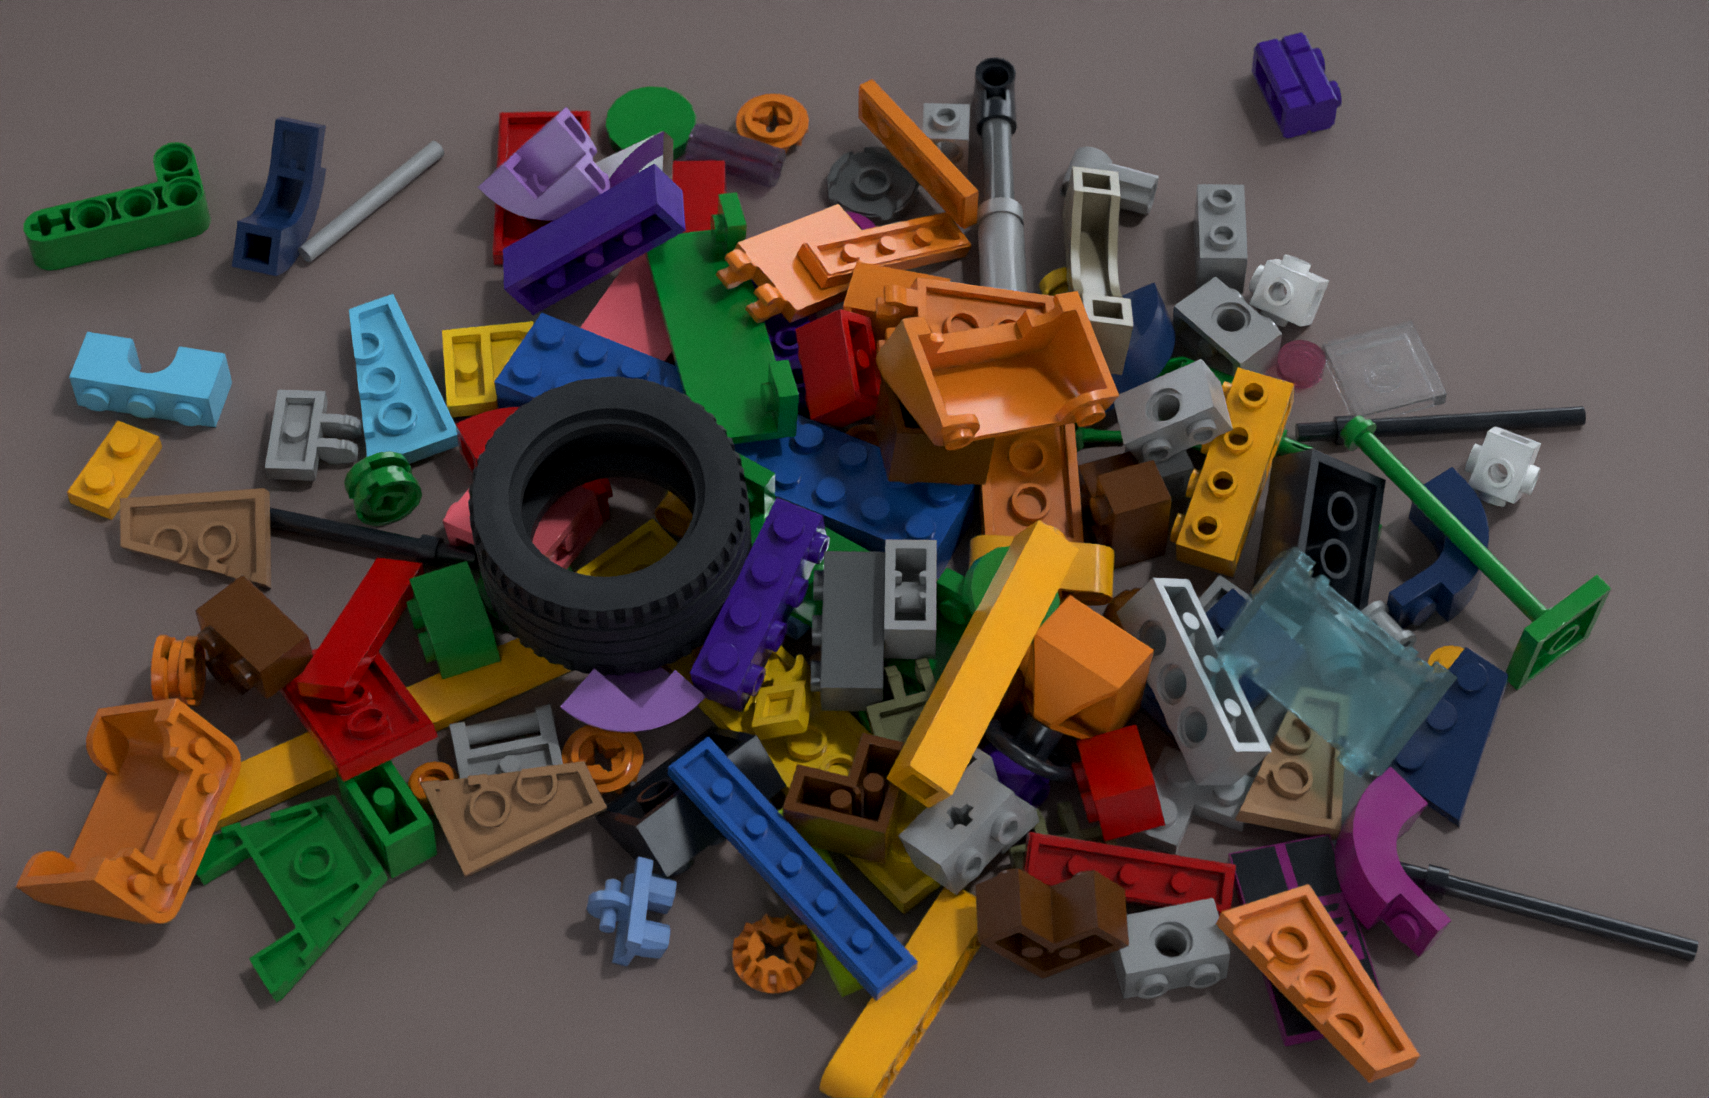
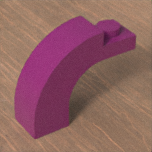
[1335,767,1452,957]

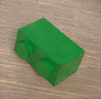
[406,561,501,679]
[336,760,438,878]

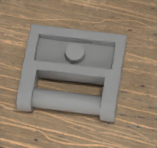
[449,704,563,779]

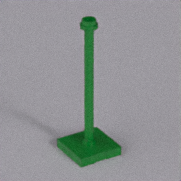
[1340,415,1611,691]

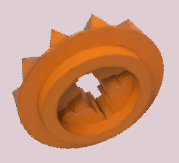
[736,94,809,156]
[561,725,644,796]
[732,913,817,994]

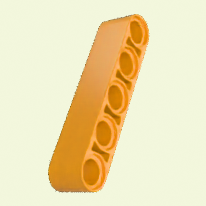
[819,887,982,1098]

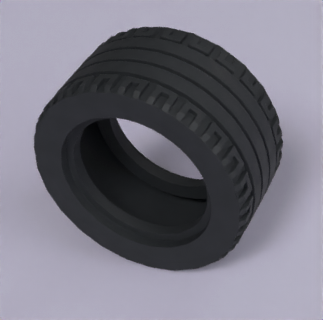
[468,376,752,676]

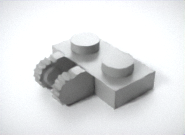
[265,389,362,481]

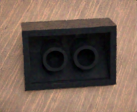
[1251,449,1386,621]
[595,726,786,877]

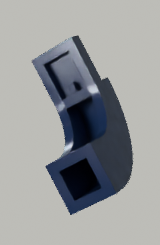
[232,117,326,276]
[1105,282,1175,413]
[1387,467,1489,629]

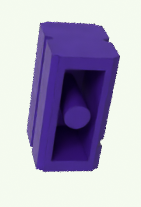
[1251,32,1342,139]

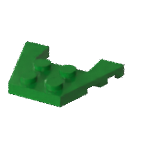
[196,794,388,1002]

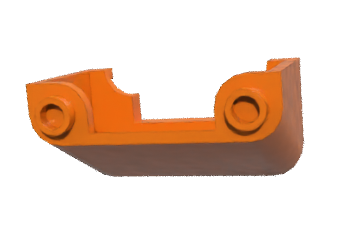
[875,291,1119,450]
[16,698,241,924]

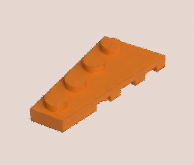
[1216,884,1420,1083]

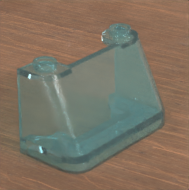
[1214,546,1457,777]

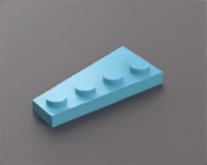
[349,294,459,464]

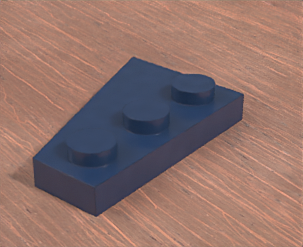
[1375,647,1508,827]

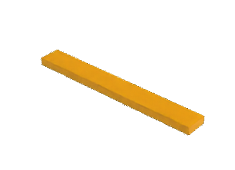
[214,638,571,832]

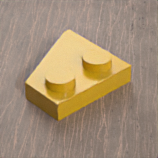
[442,321,534,417]

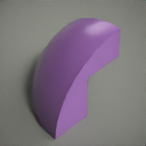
[478,107,610,221]
[560,666,706,733]

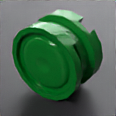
[344,451,422,526]

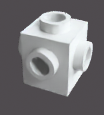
[1249,254,1329,327]
[1465,426,1541,507]

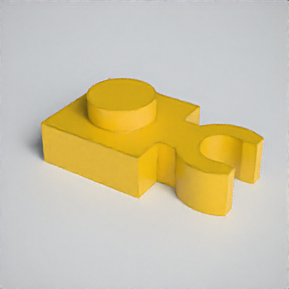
[751,654,814,740]

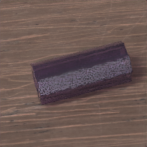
[685,123,785,188]

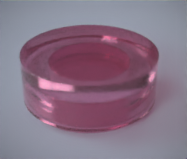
[1276,340,1326,388]

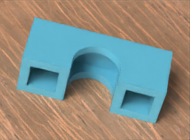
[69,332,232,428]

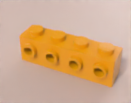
[1170,367,1294,577]

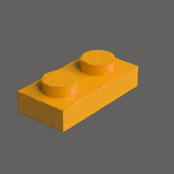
[67,420,162,520]

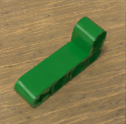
[23,142,211,271]

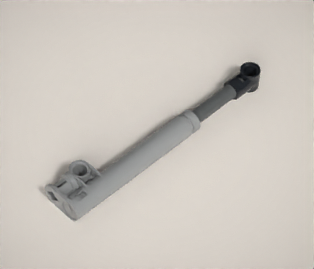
[973,57,1027,493]

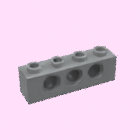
[1116,578,1272,785]

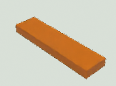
[858,79,979,229]
[797,212,972,289]

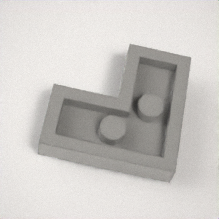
[1127,746,1254,855]

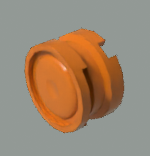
[151,635,206,707]

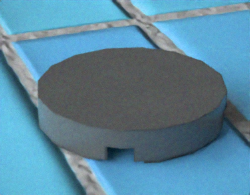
[827,146,919,227]

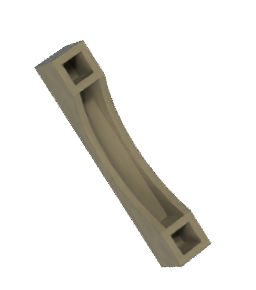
[1062,166,1133,375]

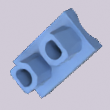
[587,856,677,966]

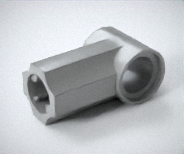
[1060,146,1159,215]

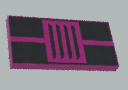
[1227,834,1384,1047]

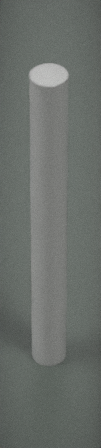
[298,141,445,263]

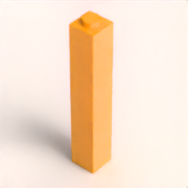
[886,520,1079,808]

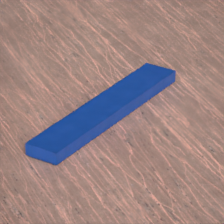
[668,737,918,1001]

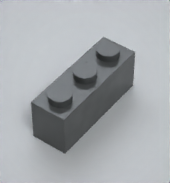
[811,551,885,711]

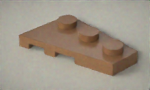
[120,488,271,588]
[1235,688,1348,840]
[420,761,607,878]

